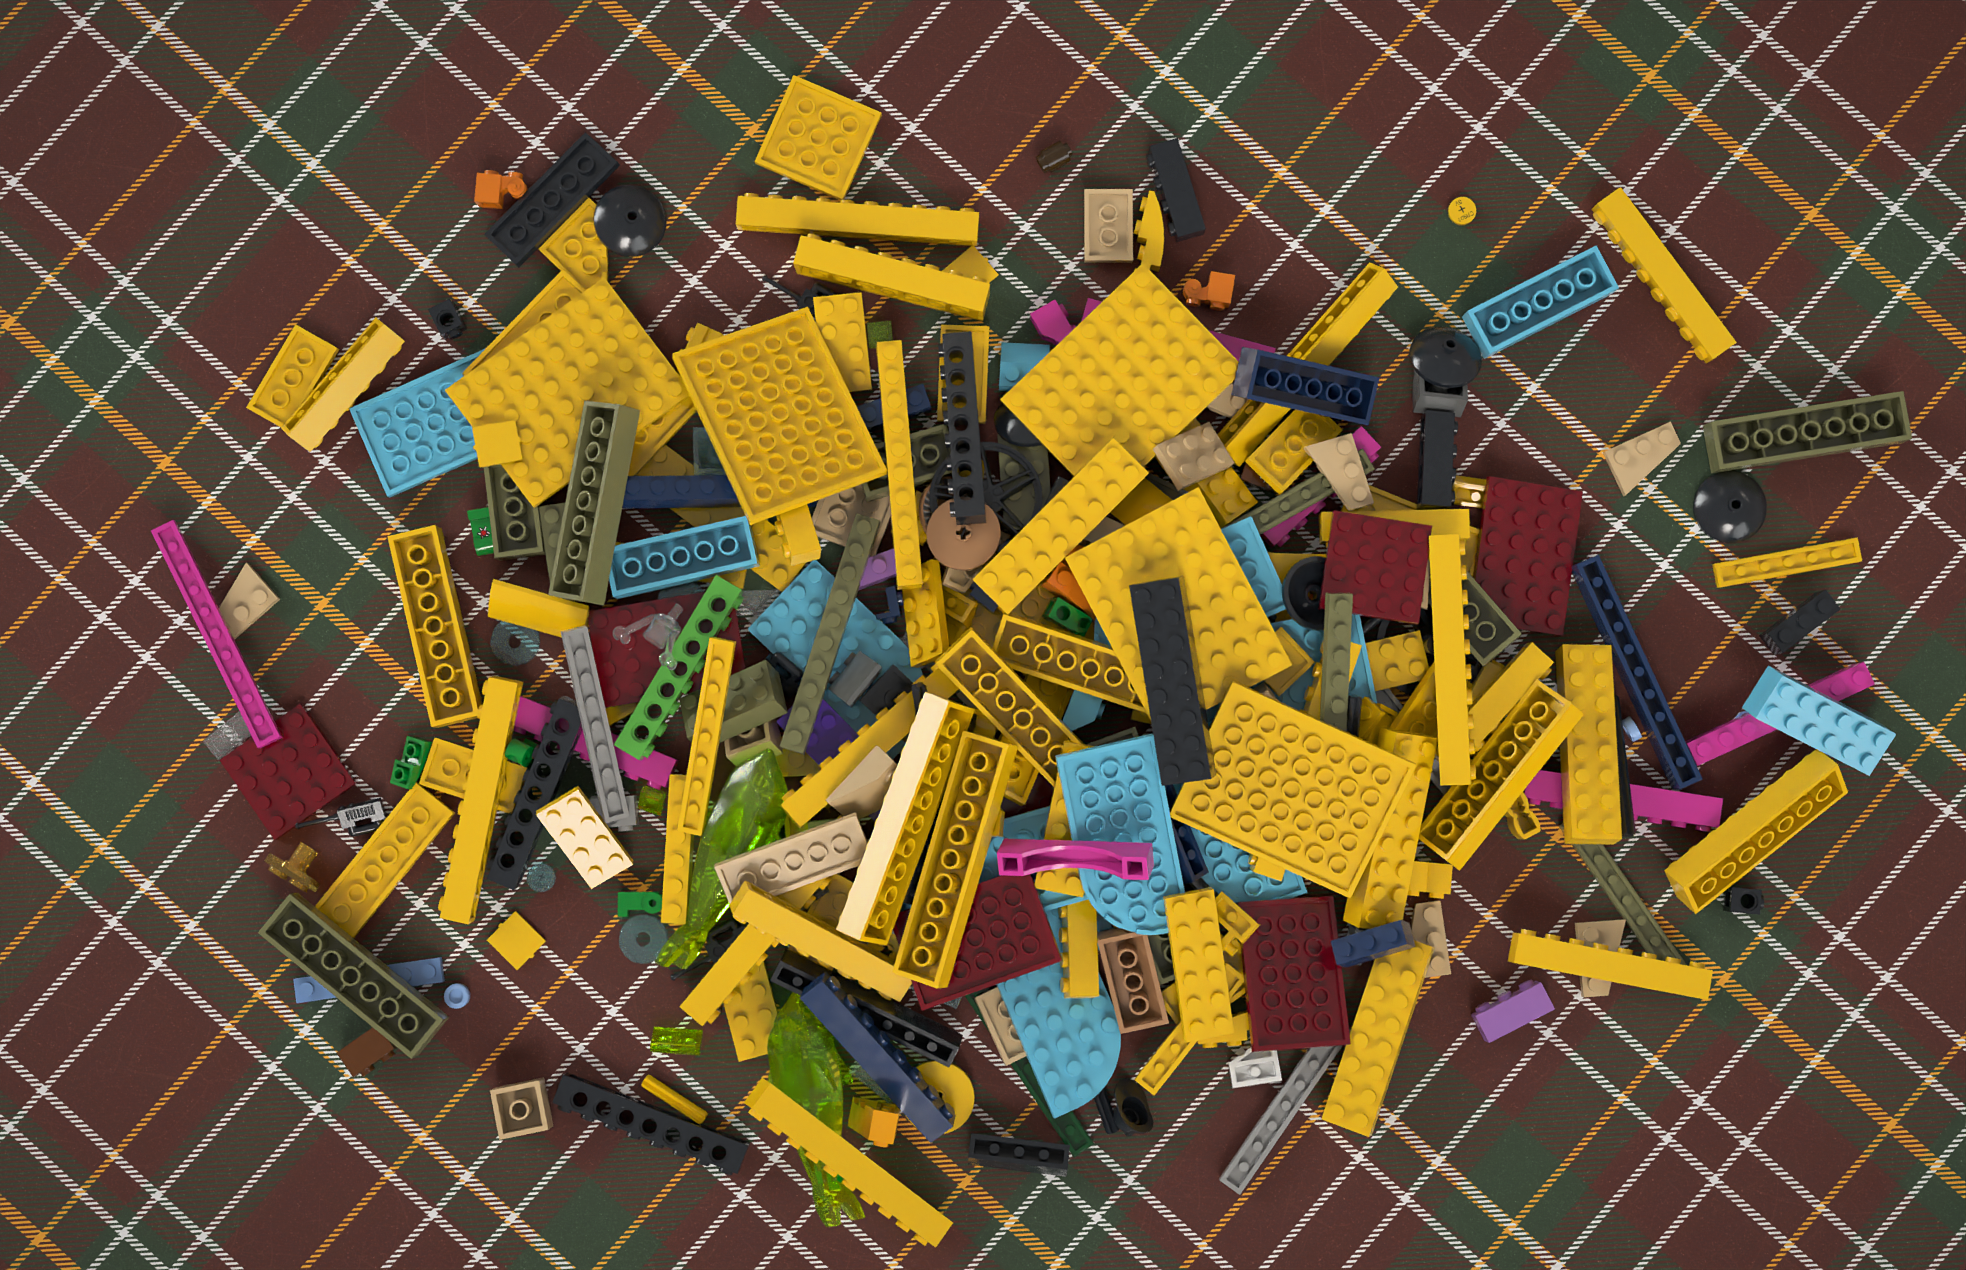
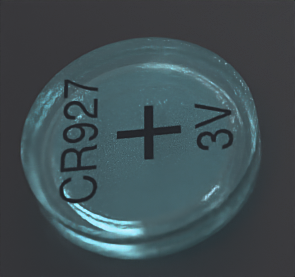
[527,864,556,892]

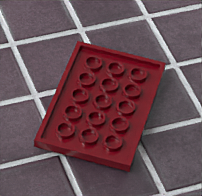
[1473,476,1583,636]
[588,592,746,708]
[893,874,1063,1011]
[1236,896,1351,1052]

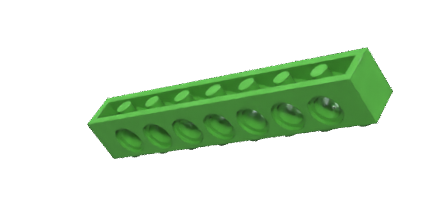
[614,575,744,760]

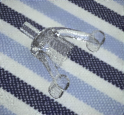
[613,604,684,670]

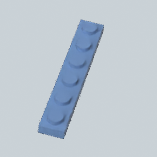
[293,957,445,1003]

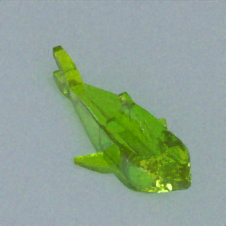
[655,748,788,969]
[767,992,866,1227]

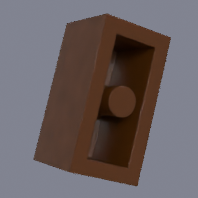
[337,1027,397,1077]

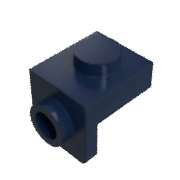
[876,586,904,624]

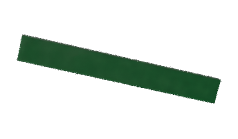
[965,987,1094,1158]

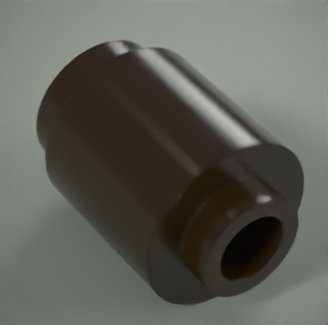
[1035,140,1073,174]

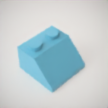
[999,342,1050,391]
[1062,690,1106,732]

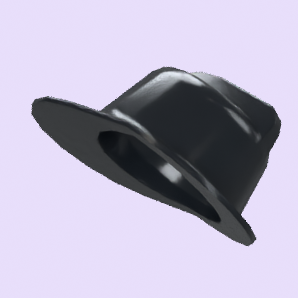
[1113,1078,1154,1137]

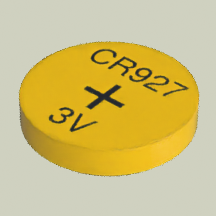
[1448,197,1476,225]

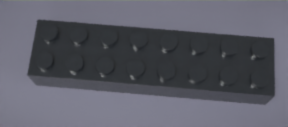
[1129,576,1216,786]

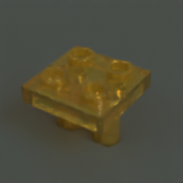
[265,842,320,892]

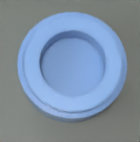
[1622,716,1642,742]
[444,983,470,1009]

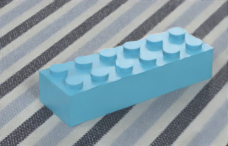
[1462,246,1619,359]
[609,516,760,599]
[1742,665,1896,776]

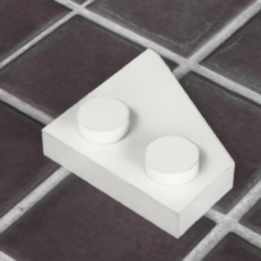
[1228,1047,1282,1088]

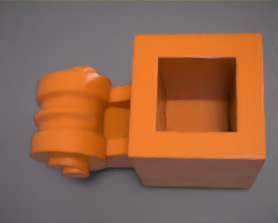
[474,170,528,209]
[1183,271,1235,311]

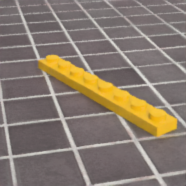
[677,637,736,836]

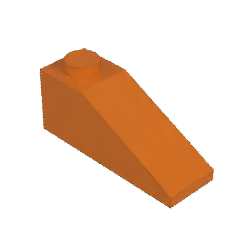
[1040,562,1096,623]

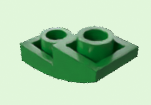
[390,736,432,789]

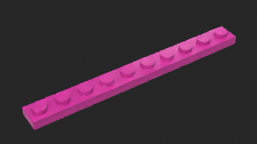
[151,520,282,748]

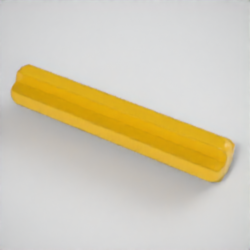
[641,1075,708,1124]

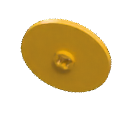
[905,1060,975,1134]

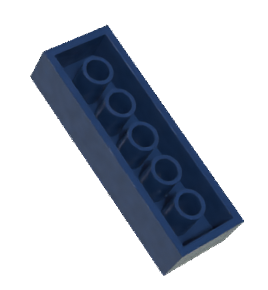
[1231,347,1380,425]

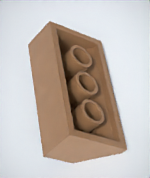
[1097,928,1169,1034]

